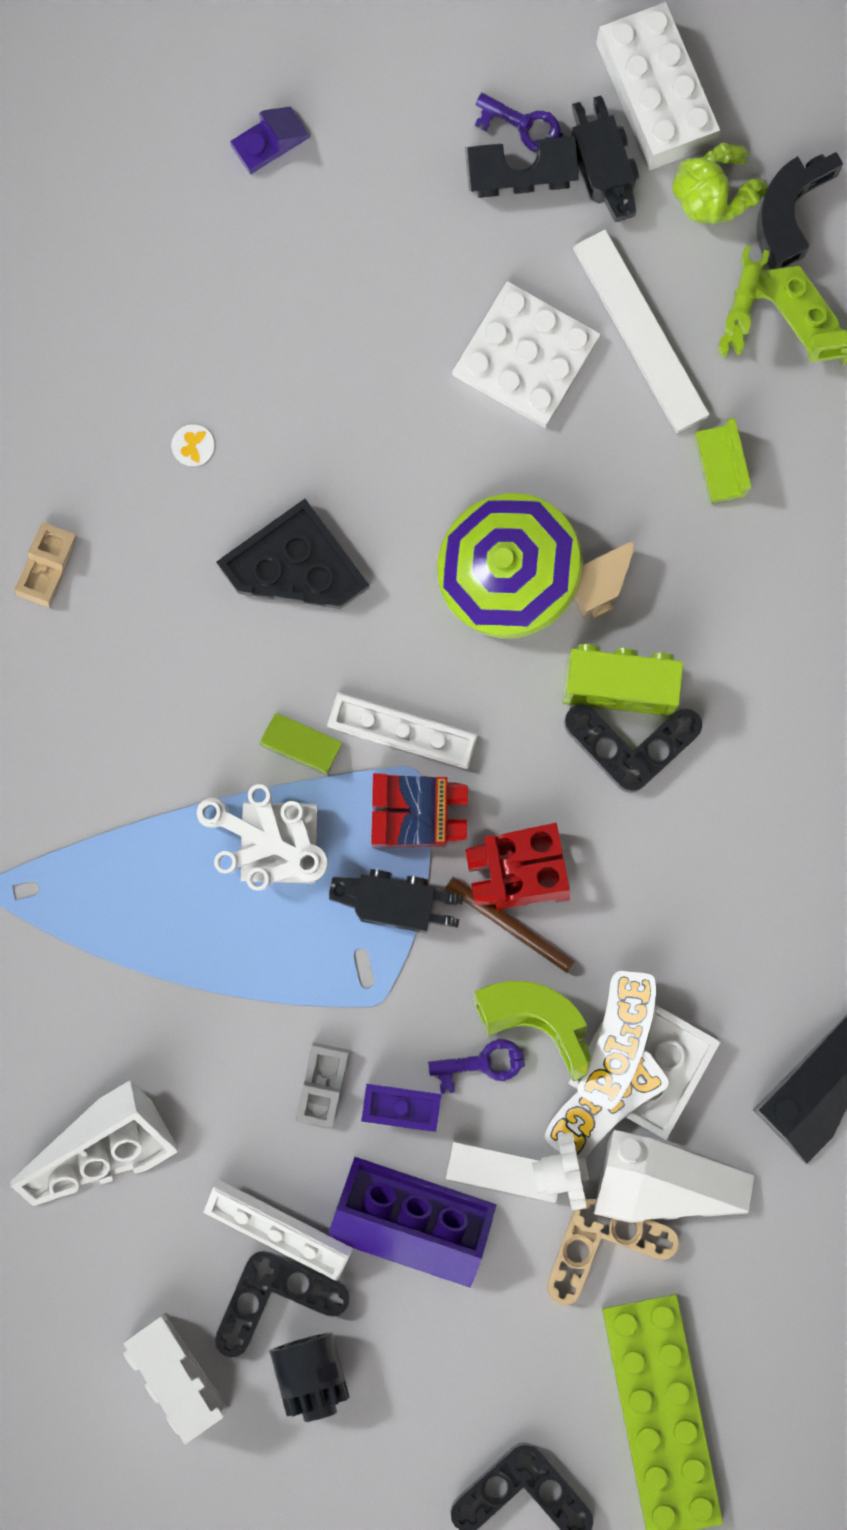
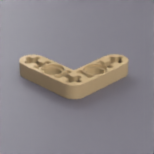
[547,1198,679,1305]

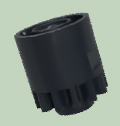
[269,1332,350,1422]

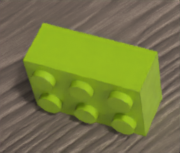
[562,644,683,716]

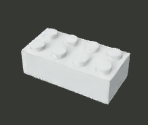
[596,2,720,171]

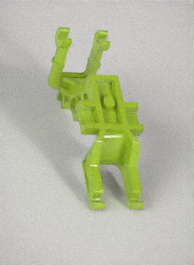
[718,245,847,365]

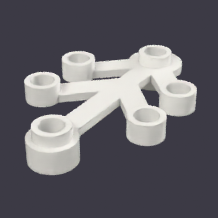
[197,784,328,891]

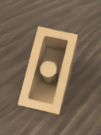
[573,541,635,619]

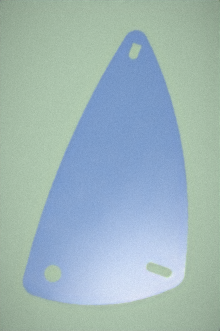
[0,766,431,1007]

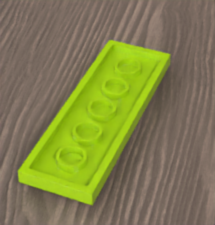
[601,1293,723,1530]

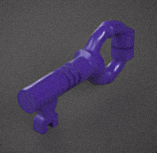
[474,92,563,152]
[428,1038,525,1094]

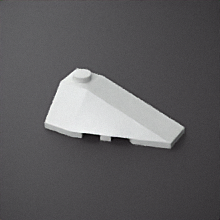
[10,1080,178,1206]
[593,1130,755,1223]

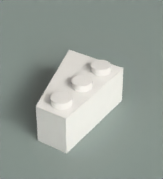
[123,1313,229,1445]

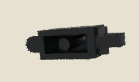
[571,95,639,222]
[329,869,464,934]

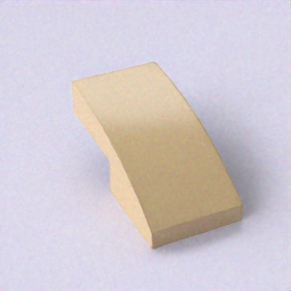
[14,522,76,608]

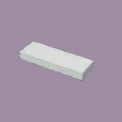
[445,1142,558,1203]

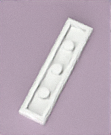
[327,692,478,771]
[204,1179,353,1282]

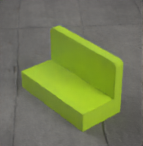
[694,417,751,504]

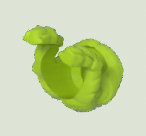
[672,142,768,224]

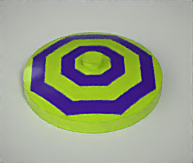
[437,493,583,639]

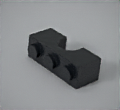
[465,136,579,198]

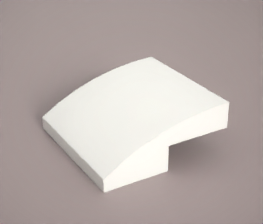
[241,802,318,883]

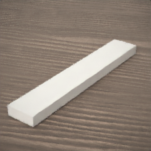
[573,230,709,434]

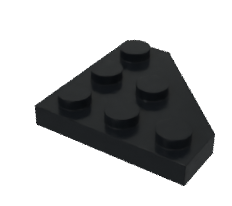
[216,499,370,609]

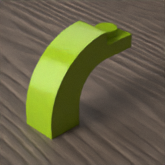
[474,981,591,1081]

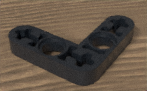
[564,704,702,793]
[215,1251,350,1358]
[450,1442,593,1530]

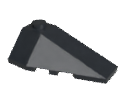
[753,1015,847,1164]

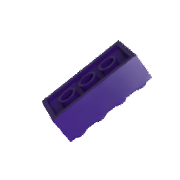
[328,1156,497,1288]

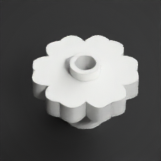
[532,1132,589,1211]

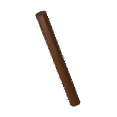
[445,876,575,973]

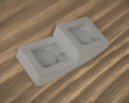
[296,1042,350,1129]

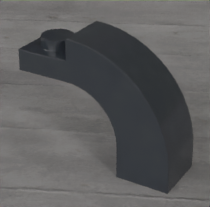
[757,152,843,270]

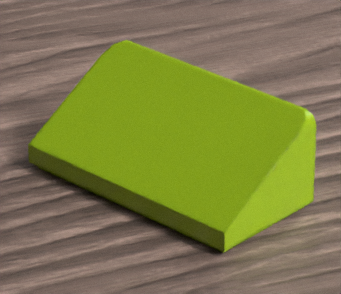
[260,713,343,776]

